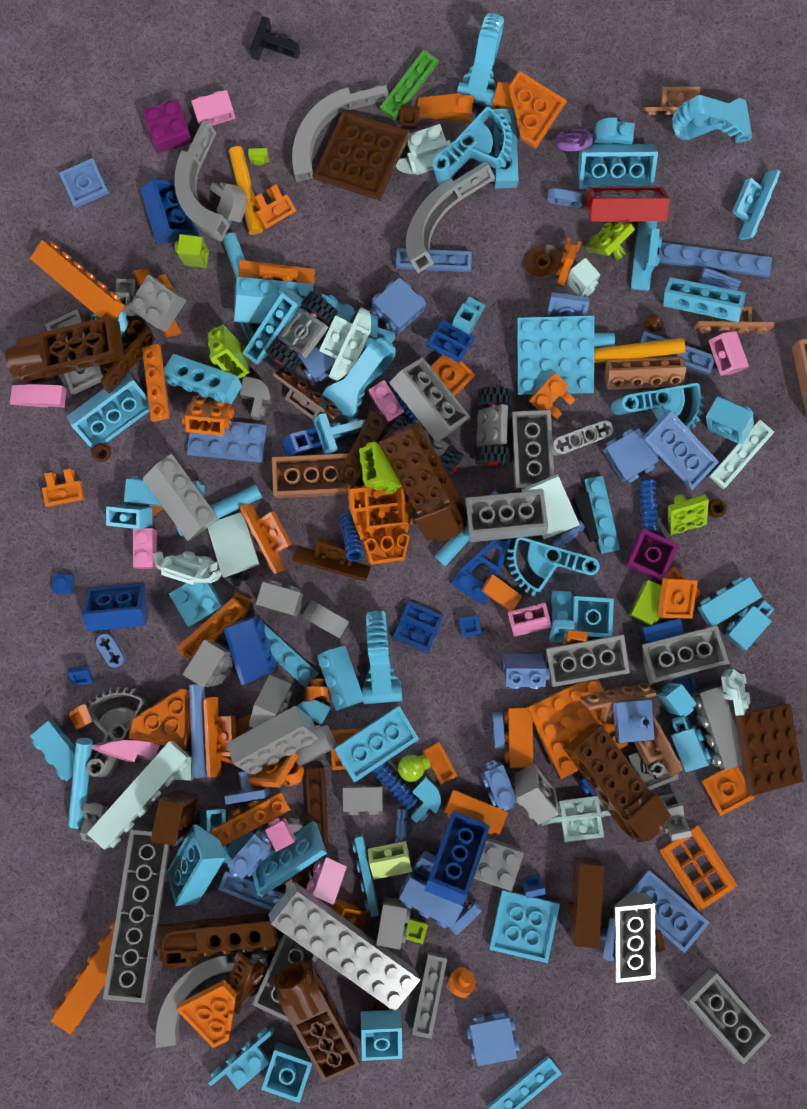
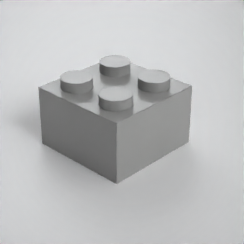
[128,274,187,332]
[256,580,304,616]
[249,675,292,728]
[514,763,559,825]
[474,837,524,892]
[376,896,410,949]

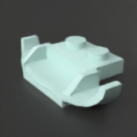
[396,124,467,175]
[319,307,371,381]
[153,551,222,585]
[721,669,750,716]
[542,796,611,843]

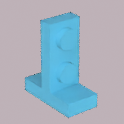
[313,413,366,455]
[549,591,574,643]

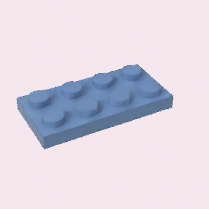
[642,410,719,490]
[187,421,267,463]
[622,868,710,953]

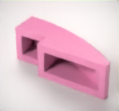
[10,384,67,408]
[91,740,160,762]

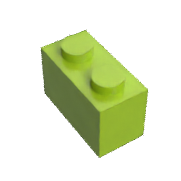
[175,234,209,268]
[628,580,662,625]

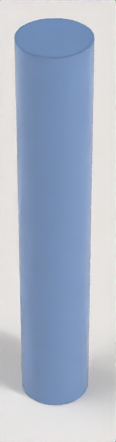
[189,684,207,778]

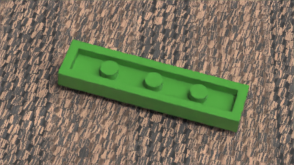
[380,50,439,121]

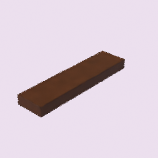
[305,766,329,846]

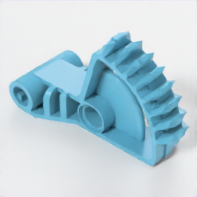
[457,13,504,108]
[672,95,752,143]
[432,107,513,185]
[322,338,396,422]
[610,383,705,431]
[507,537,600,596]
[362,610,402,704]

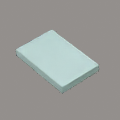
[522,474,580,540]
[208,512,260,578]

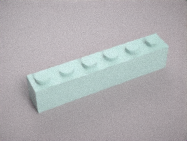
[87,741,190,850]

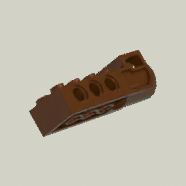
[5,316,125,384]
[379,420,467,542]
[563,724,671,842]
[156,912,283,969]
[274,958,360,1082]

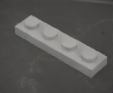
[412,953,447,1039]

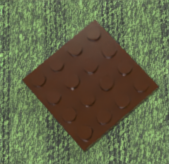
[313,111,410,201]
[735,704,803,796]

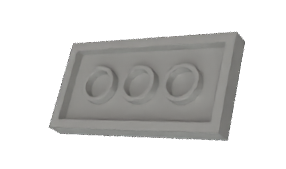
[45,309,105,394]

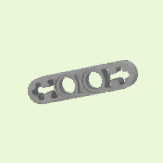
[548,420,613,456]

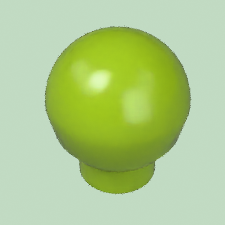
[398,754,431,782]

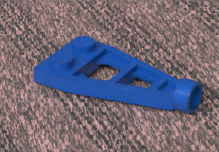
[451,538,514,606]

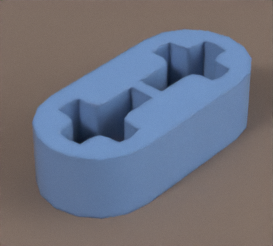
[547,188,584,208]
[96,634,125,667]
[492,712,505,749]
[448,901,482,935]

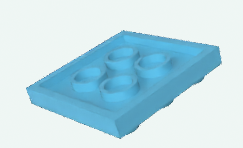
[489,889,560,963]

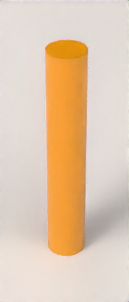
[228,146,263,235]
[594,338,685,364]

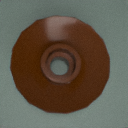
[525,244,562,278]

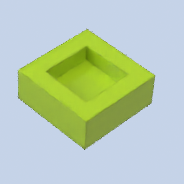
[248,148,269,166]
[406,918,428,944]

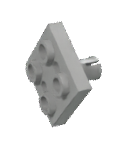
[627,751,679,790]

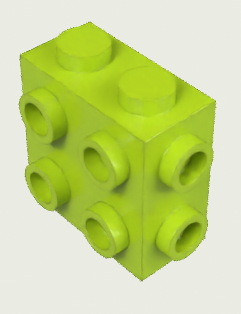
[208,324,249,379]
[359,442,403,493]

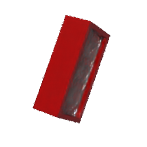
[586,187,670,222]

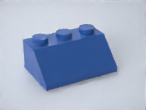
[141,179,198,243]
[82,583,147,631]
[224,614,276,685]

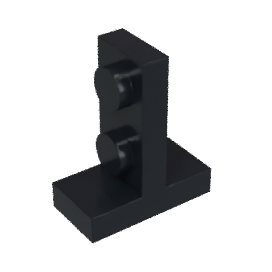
[250,16,301,61]

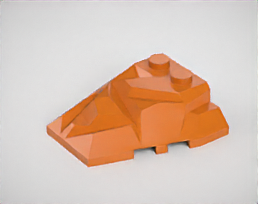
[348,485,414,565]

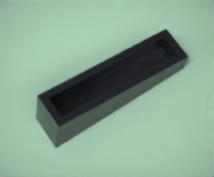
[572,492,599,542]

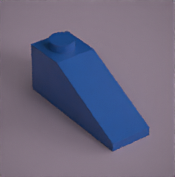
[282,421,346,456]

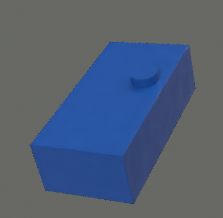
[424,811,490,906]

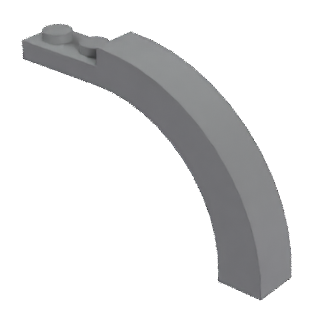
[292,85,388,182]
[175,120,229,241]
[406,161,495,273]
[156,951,270,1048]

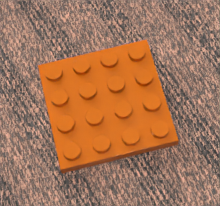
[527,679,628,779]

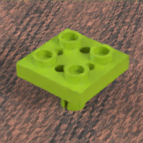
[584,221,635,260]
[668,494,709,535]

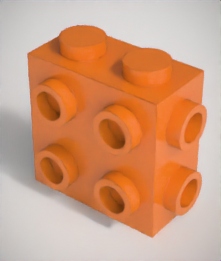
[182,395,234,436]

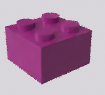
[142,99,193,154]
[624,529,679,581]

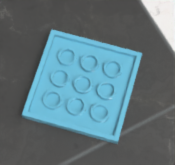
[517,316,594,395]

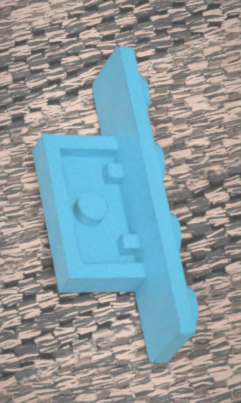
[732,169,781,240]
[630,221,662,291]
[208,1025,275,1090]

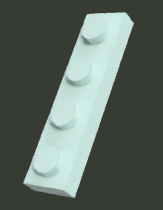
[709,420,774,489]

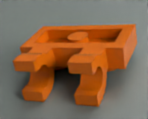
[251,184,296,230]
[556,237,582,286]
[529,372,575,419]
[42,469,85,507]

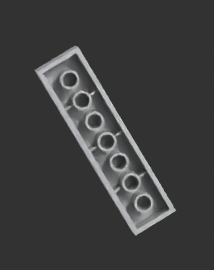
[103,830,170,1003]
[269,882,420,1011]

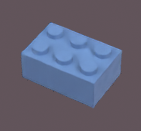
[399,872,464,929]

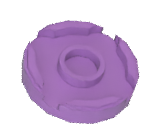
[555,129,593,151]

